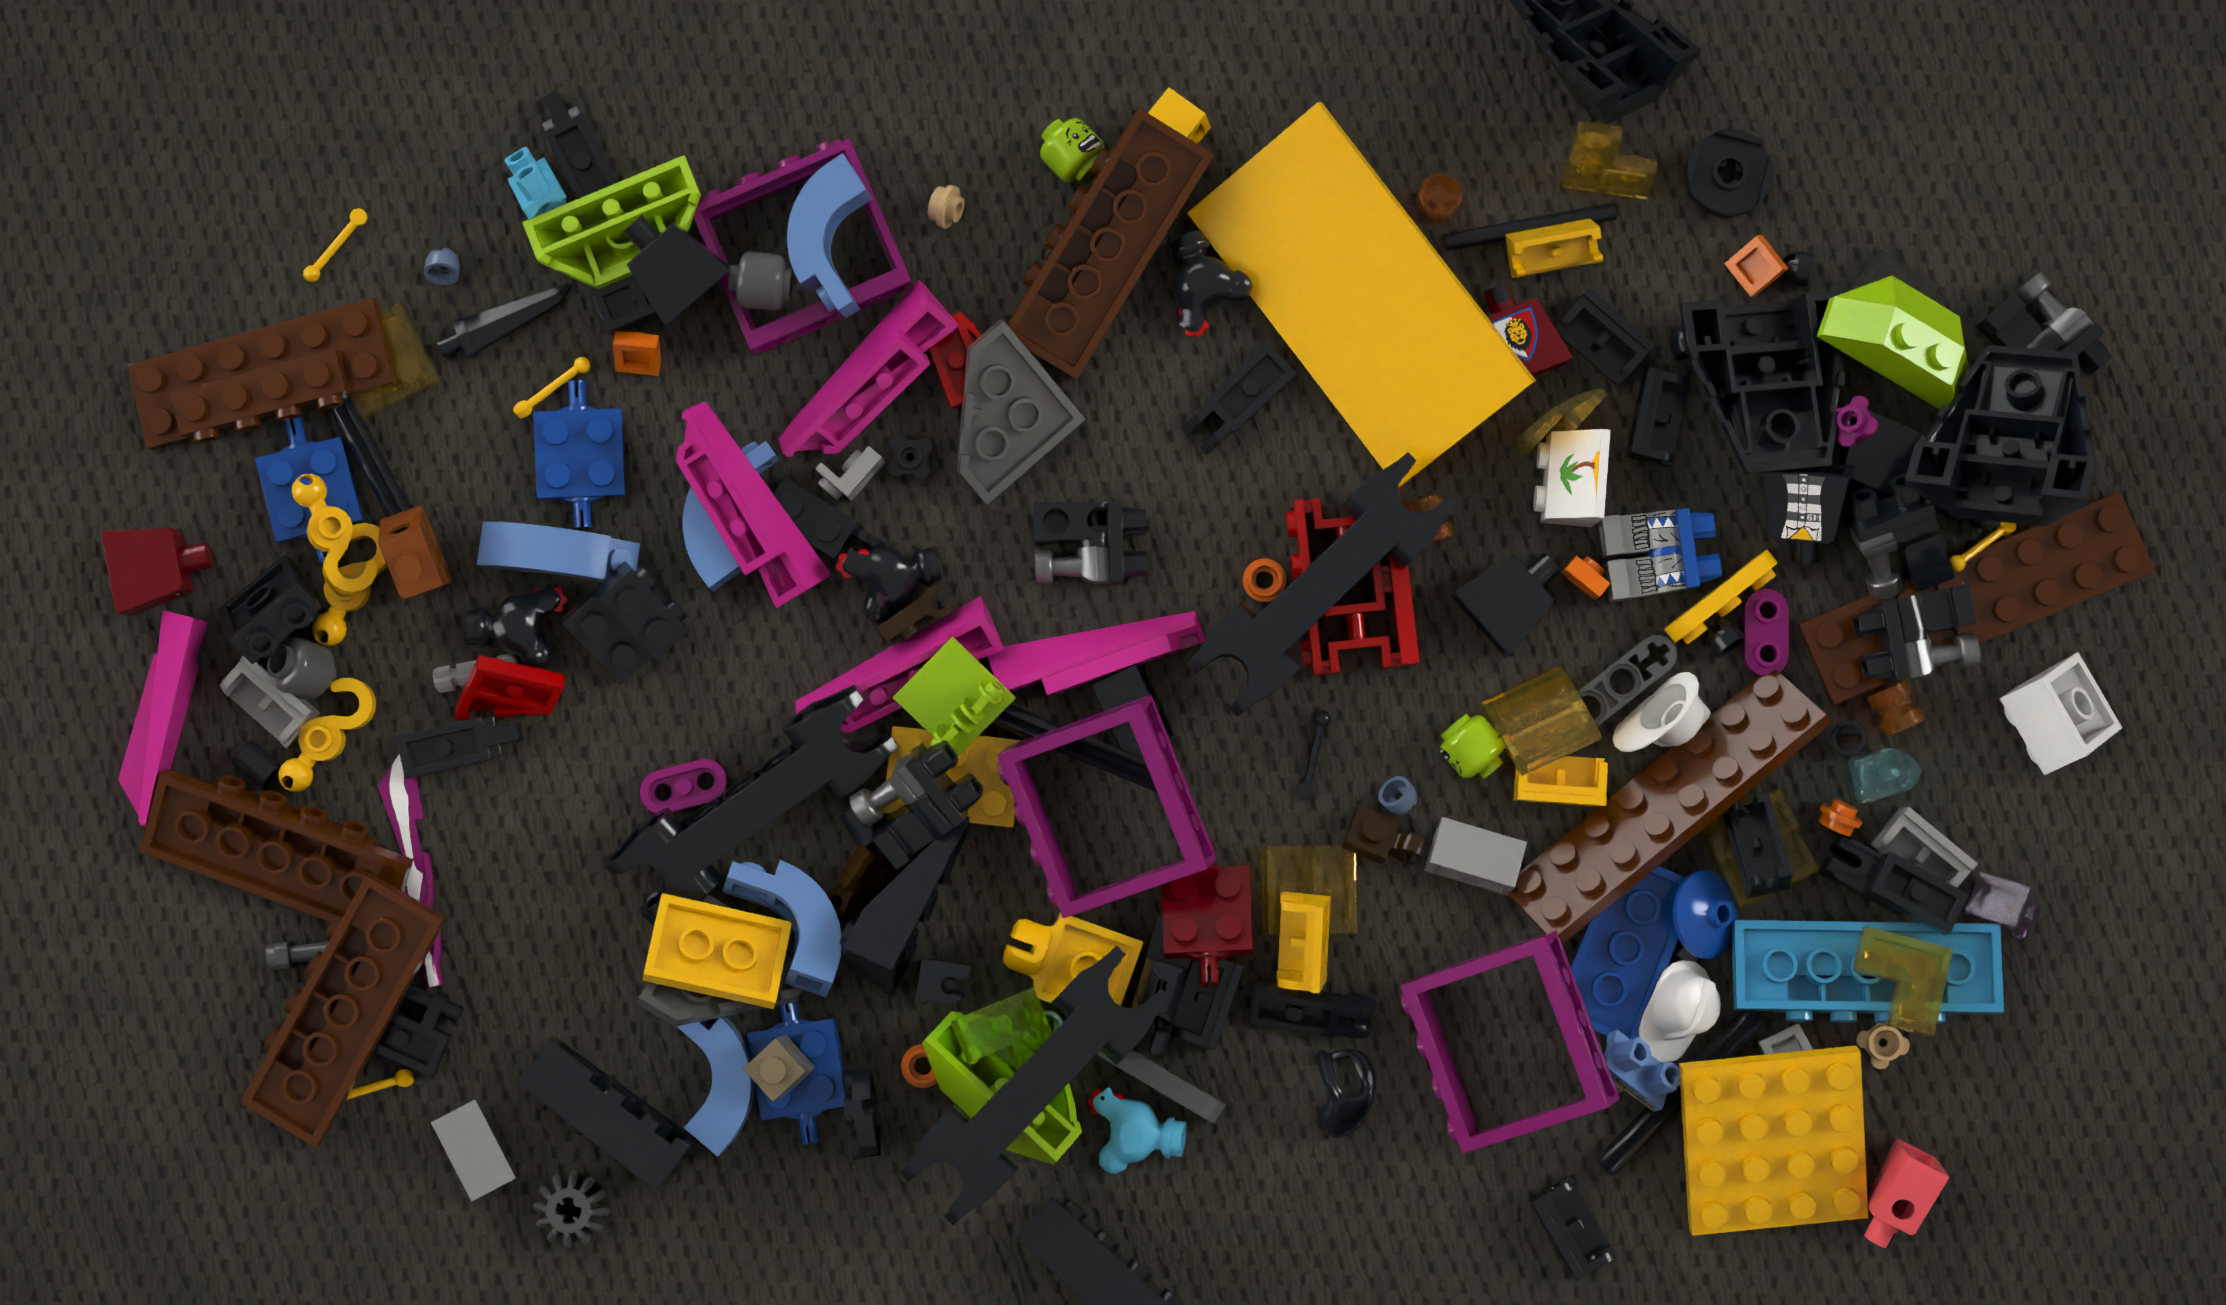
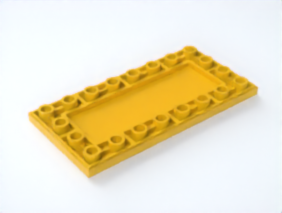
[1187,102,1536,488]

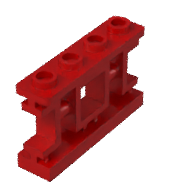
[1286,489,1419,677]

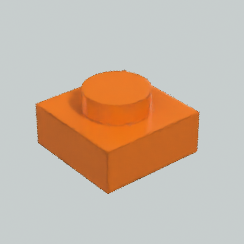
[1724,235,1789,297]
[613,331,661,376]
[1560,556,1611,600]

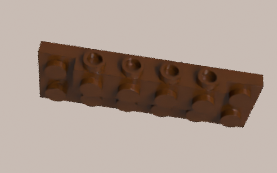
[1007,107,1214,379]
[128,297,398,450]
[140,769,414,922]
[240,873,447,1148]

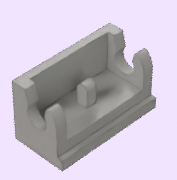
[219,656,320,749]
[1870,807,1978,888]
[1424,817,1527,896]
[431,1100,516,1202]

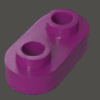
[1742,589,1789,676]
[640,759,728,813]

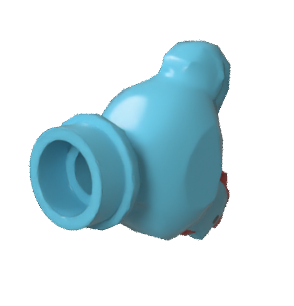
[1088,1087,1187,1174]

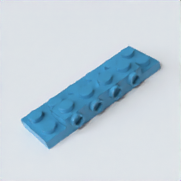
[1732,920,2004,1024]

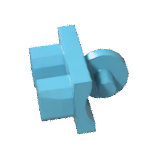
[505,146,566,220]

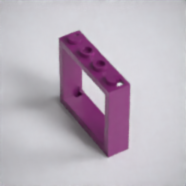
[694,138,913,356]
[997,694,1217,918]
[1400,930,1620,1154]

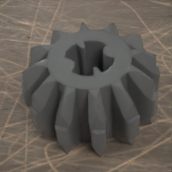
[533,1170,611,1247]

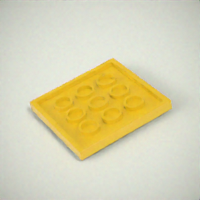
[1679,1045,1868,1236]

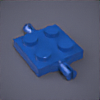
[533,380,626,529]
[255,417,364,564]
[747,1002,847,1145]

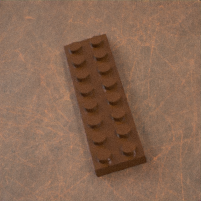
[1797,491,2155,705]
[1502,669,1831,945]

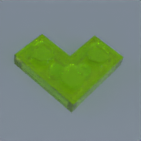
[951,987,1053,1071]

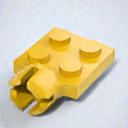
[1003,912,1143,1006]

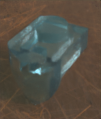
[1848,748,1922,803]

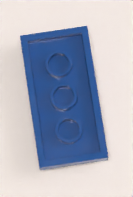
[1551,866,1686,1039]

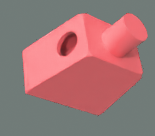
[1864,1138,1949,1249]

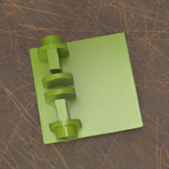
[892,636,1016,757]

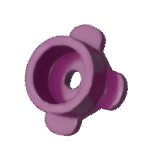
[1835,396,1879,447]

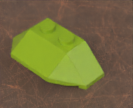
[522,155,701,289]
[1817,275,1969,410]
[922,1011,1082,1165]

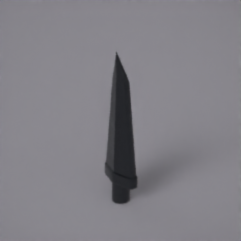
[436,284,573,359]

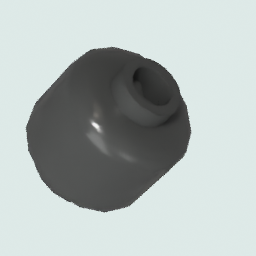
[728,251,794,311]
[267,637,336,700]

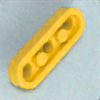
[1664,549,1778,644]

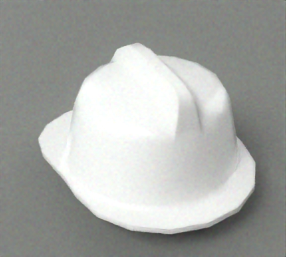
[1612,672,1711,752]
[1639,960,1721,1063]

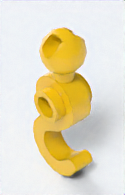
[291,474,378,596]
[312,523,387,647]
[278,678,376,792]

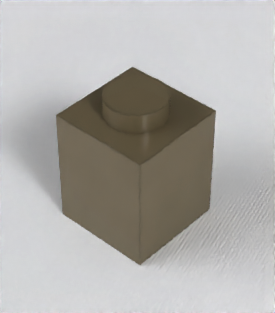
[743,1035,815,1102]

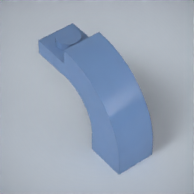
[787,153,873,318]
[683,441,780,592]
[477,522,640,582]
[722,860,842,997]
[676,1017,755,1157]

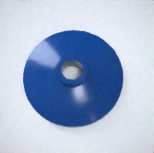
[1673,870,1738,959]

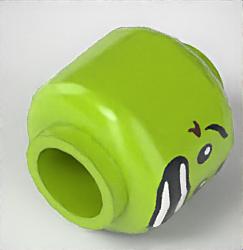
[1040,118,1104,183]
[1440,713,1505,779]

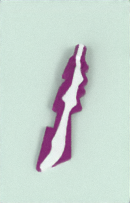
[377,754,443,988]

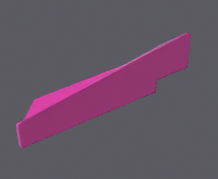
[778,281,958,457]
[676,402,830,608]
[795,596,1004,733]
[118,610,208,827]
[987,611,1206,697]

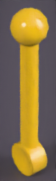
[303,208,368,282]
[513,357,591,419]
[1949,522,2017,572]
[346,1069,414,1100]

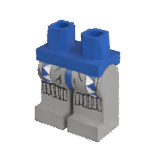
[1598,508,1722,603]

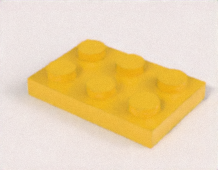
[883,726,1023,828]
[642,893,792,1009]

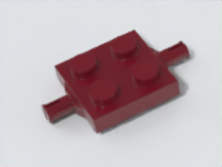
[1162,840,1254,988]

